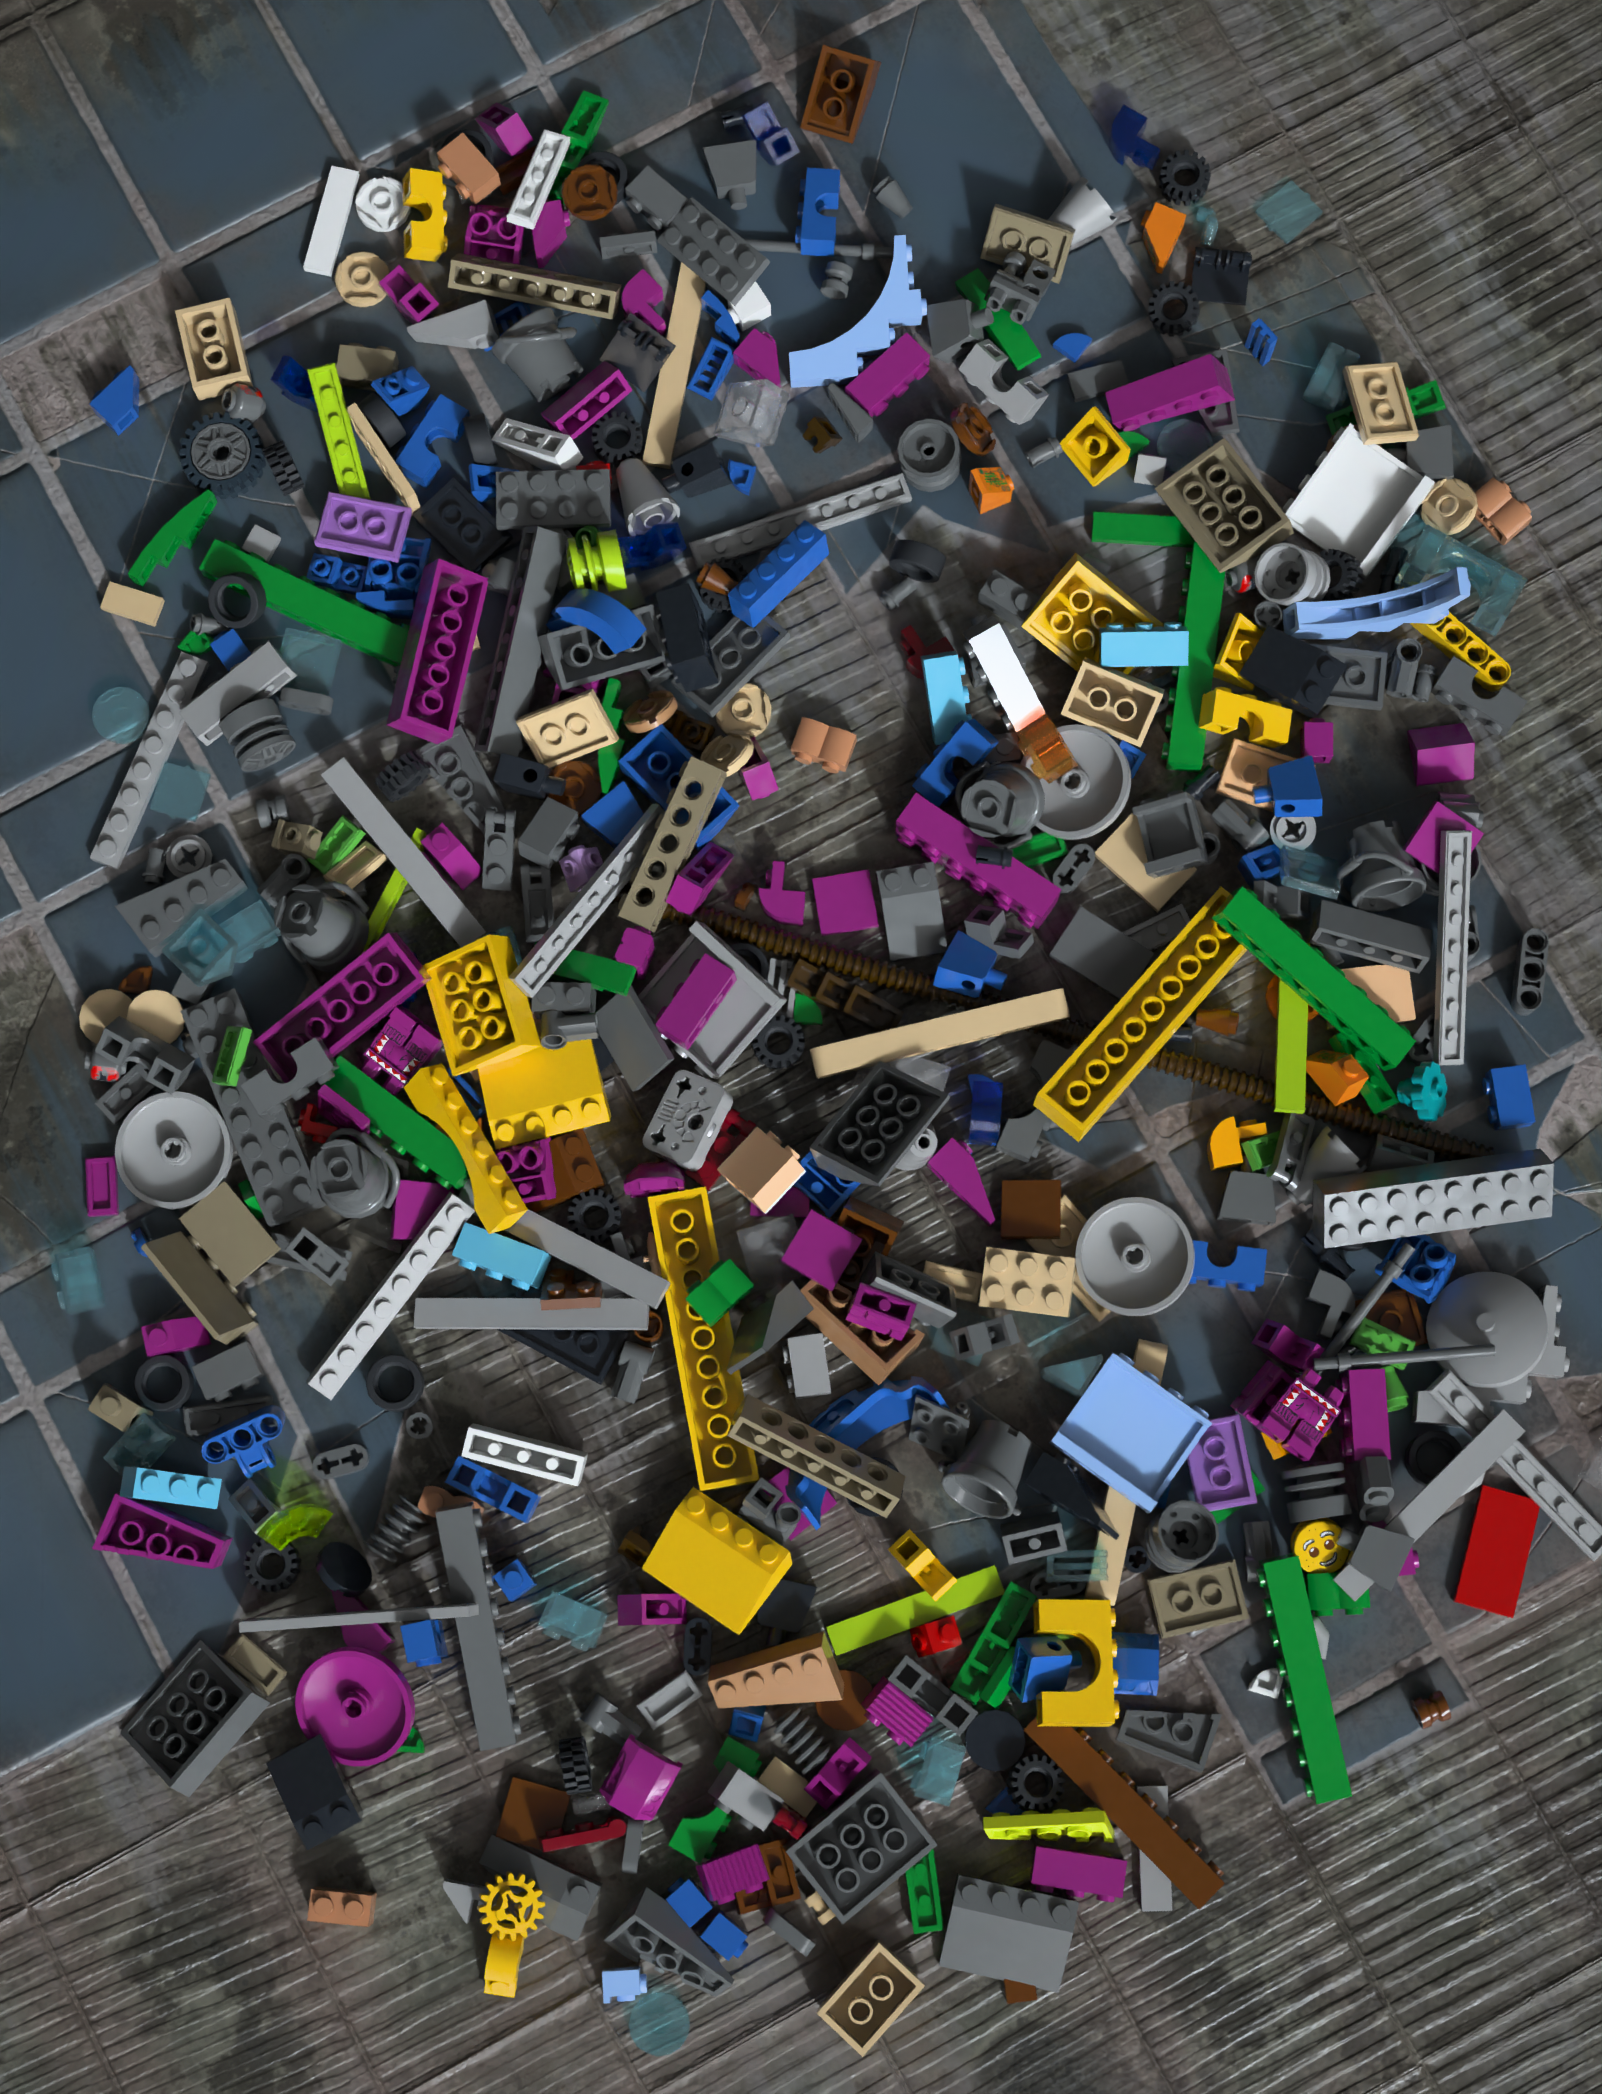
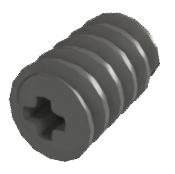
[363,1494,427,1563]
[771,1704,831,1775]

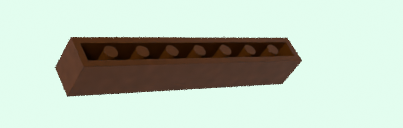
[1024,1717,1225,1910]

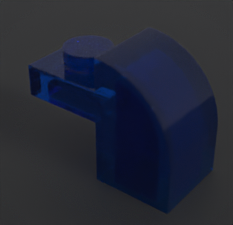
[742,101,800,166]
[1109,105,1160,170]
[270,355,318,412]
[618,522,687,571]
[968,1080,1003,1146]

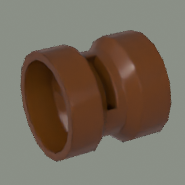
[634,1311,664,1343]
[1411,1690,1451,1729]

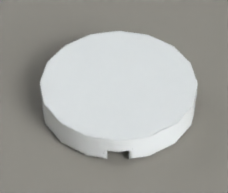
[355,177,411,232]

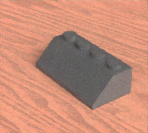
[538,604,667,691]

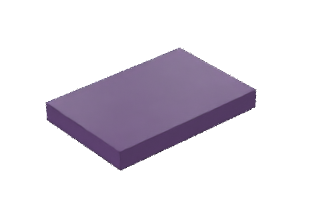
[314,491,412,563]
[1187,1414,1257,1511]

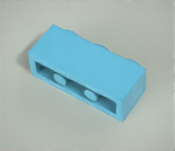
[1099,622,1189,667]
[921,651,972,745]
[452,1222,552,1291]
[119,1466,222,1509]

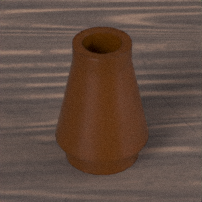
[696,562,739,596]
[1195,1008,1239,1036]

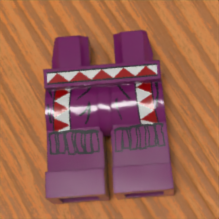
[361,1007,443,1096]
[1256,1368,1345,1462]

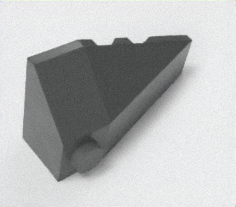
[479,1834,603,1942]
[603,1887,734,1997]

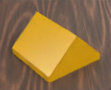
[1060,406,1131,487]
[1213,613,1264,691]

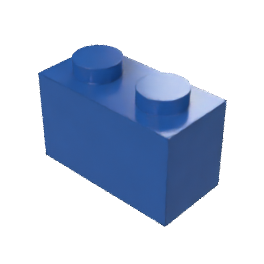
[1482,1064,1536,1131]

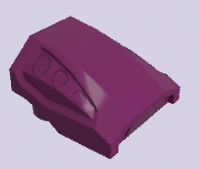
[464,205,524,265]
[495,1137,556,1203]
[624,1161,685,1198]
[599,1734,683,1821]

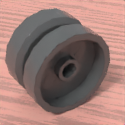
[897,419,962,492]

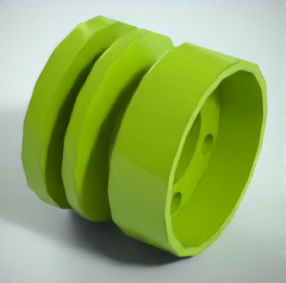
[566,529,627,592]

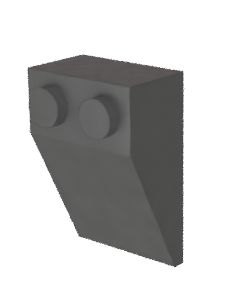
[876,862,947,962]
[727,1281,814,1375]

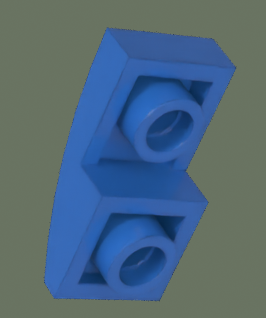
[306,553,368,595]

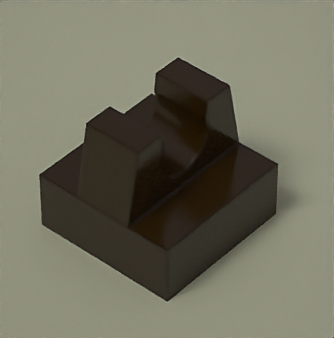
[803,417,843,453]
[617,1525,658,1568]

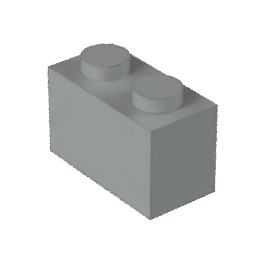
[782,1333,831,1399]

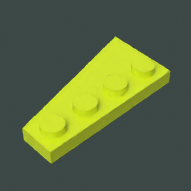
[983,1807,1115,1843]

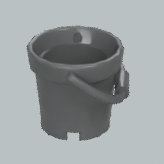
[492,308,583,402]
[955,761,1045,850]
[1336,820,1427,912]
[274,881,369,973]
[310,1128,400,1219]
[938,1420,1033,1519]

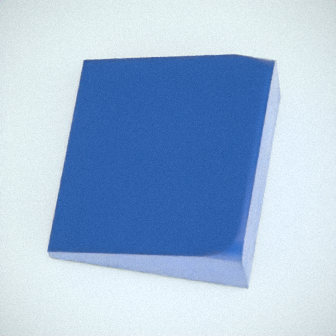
[728,1705,766,1742]

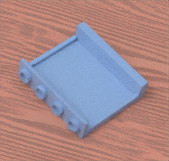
[1049,1353,1212,1513]

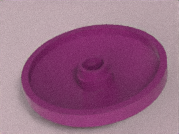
[295,1647,415,1766]

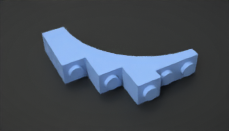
[789,235,927,388]
[1282,567,1471,640]

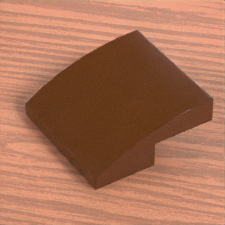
[723,1838,801,1915]

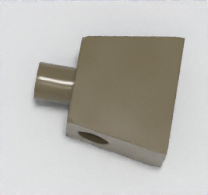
[88,1383,154,1438]

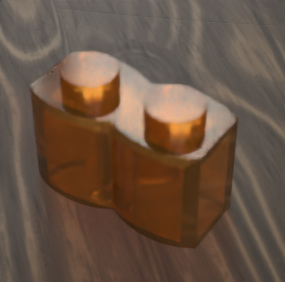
[1017,714,1078,784]

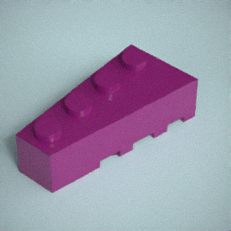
[1105,354,1235,431]
[92,1492,233,1569]

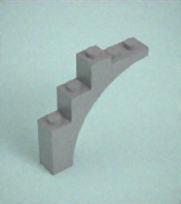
[1411,1285,1570,1428]

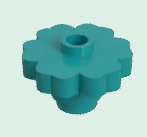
[1397,1061,1447,1122]

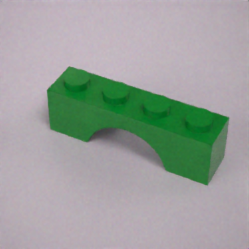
[668,1735,762,1864]

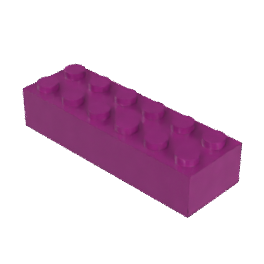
[386,558,489,744]
[895,793,1061,929]
[253,932,432,1083]

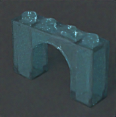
[1394,524,1528,637]

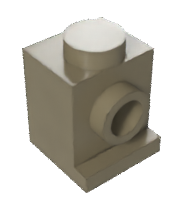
[271,819,323,860]

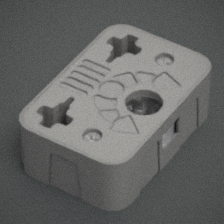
[643,1070,733,1171]

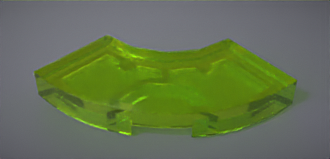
[257,1504,333,1551]

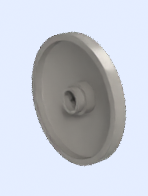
[1021,724,1131,840]
[115,1091,233,1209]
[1075,1197,1195,1316]
[1426,1272,1548,1388]

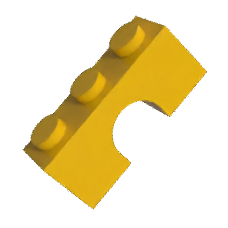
[402,168,448,262]
[1198,687,1292,748]

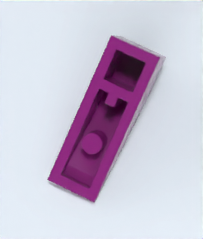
[666,841,734,916]
[927,1138,995,1227]
[331,1590,395,1654]

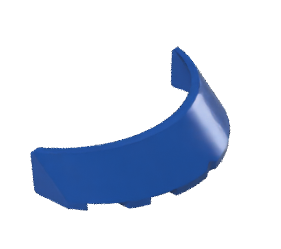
[785,1376,950,1531]

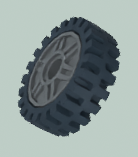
[179,412,266,499]

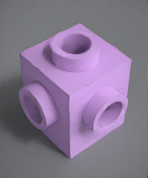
[559,845,603,892]

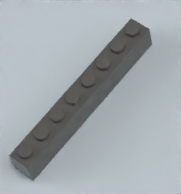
[474,526,567,758]
[435,1501,522,1751]

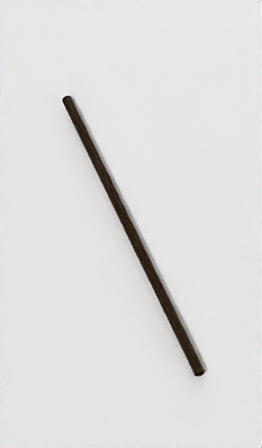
[611,882,1495,1161]

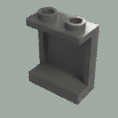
[1132,790,1209,879]

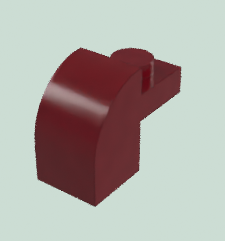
[899,625,960,680]

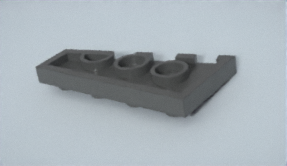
[415,725,506,835]

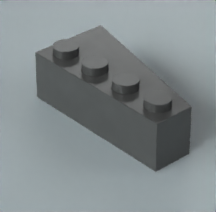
[115,859,249,958]

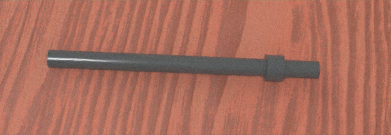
[744,239,893,260]
[1312,1243,1416,1376]
[1313,1344,1496,1371]

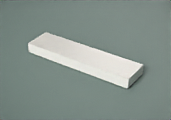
[507,129,570,230]
[303,166,360,277]

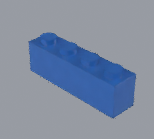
[728,520,829,628]

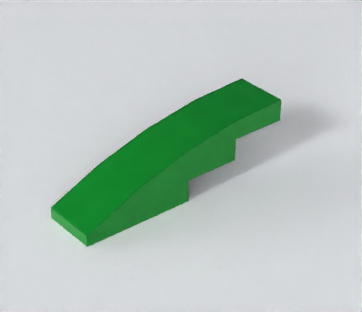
[547,90,609,205]
[955,268,1041,371]
[1326,380,1446,435]
[128,490,218,587]
[598,677,627,797]
[534,943,637,996]
[949,1581,1037,1705]

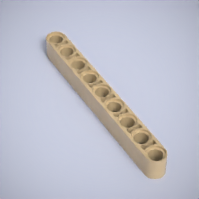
[810,989,1070,1079]
[1084,1339,1168,1606]

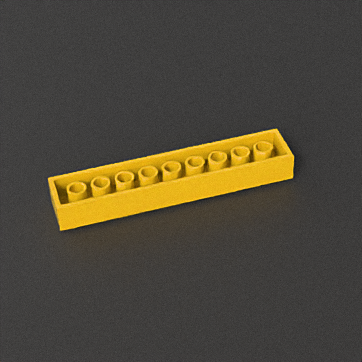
[1033,887,1247,1142]
[648,1186,760,1492]

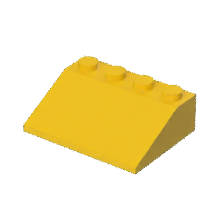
[1021,553,1163,674]
[423,934,541,1076]
[478,1039,611,1149]
[642,1487,792,1635]

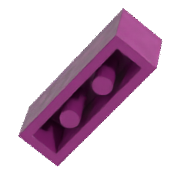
[845,332,930,417]
[541,361,633,440]
[655,953,737,1051]
[1029,1844,1127,1902]

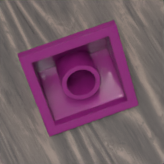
[1407,723,1475,787]

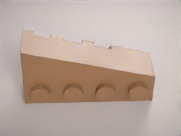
[800,1280,925,1385]
[707,1631,844,1708]

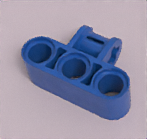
[201,1405,286,1479]

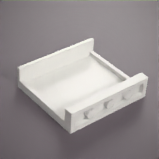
[1282,423,1435,579]

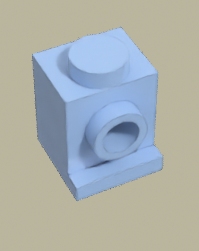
[602,1966,647,2004]

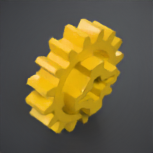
[477,1871,545,1941]

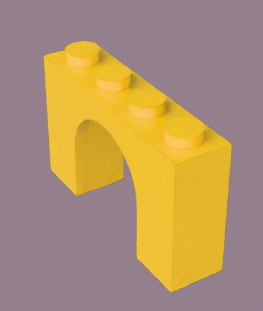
[1033,1599,1119,1727]

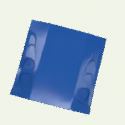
[364,537,432,601]
[794,1151,861,1218]
[1375,1235,1456,1304]
[1112,1632,1159,1696]

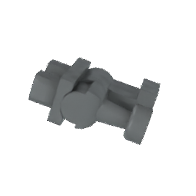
[984,251,1056,325]
[737,1477,801,1546]

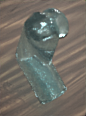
[1196,206,1219,247]

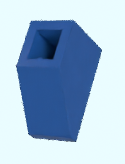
[89,365,140,436]
[371,366,430,416]

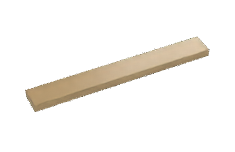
[642,262,707,469]

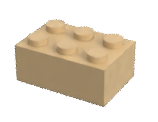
[175,298,253,401]
[1061,657,1164,748]
[979,1247,1076,1317]
[817,1939,925,2057]

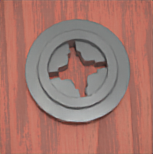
[1270,816,1316,852]
[166,835,213,878]

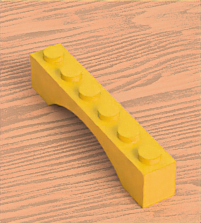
[403,1063,528,1234]

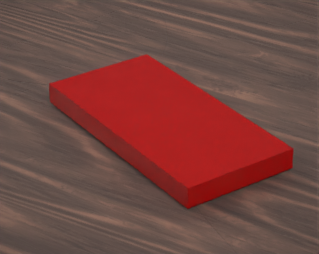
[1453,1485,1540,1618]

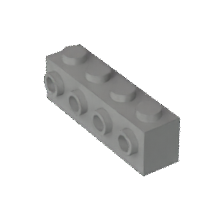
[179,641,297,746]

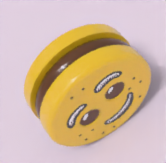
[1290,1517,1349,1574]

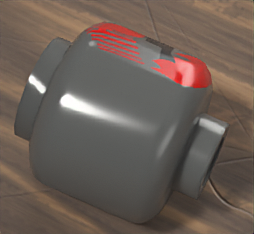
[222,383,266,423]
[1224,556,1261,593]
[84,1043,128,1082]

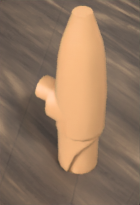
[643,1232,662,1277]

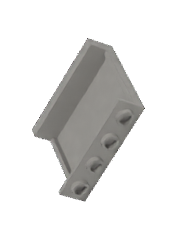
[638,921,787,1079]

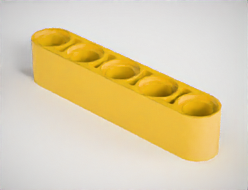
[1402,584,1511,692]

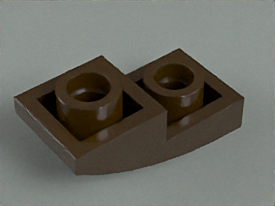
[649,710,715,754]

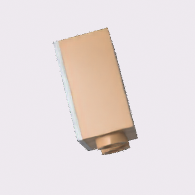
[717,1127,806,1214]

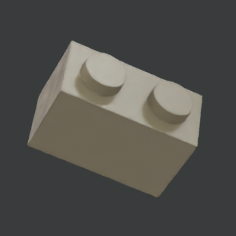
[336,343,399,391]

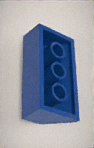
[618,724,739,851]

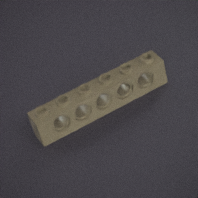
[448,253,622,320]
[618,756,727,932]
[727,1394,906,1518]

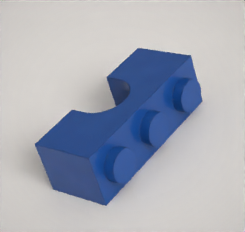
[795,168,840,257]
[395,394,470,489]
[912,719,999,808]
[1189,1240,1267,1292]
[445,1455,541,1523]
[400,1619,448,1667]

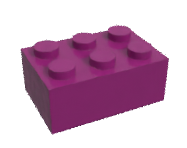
[1335,1368,1391,1464]

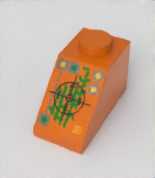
[1140,202,1187,274]
[968,467,1014,514]
[1306,1050,1369,1106]

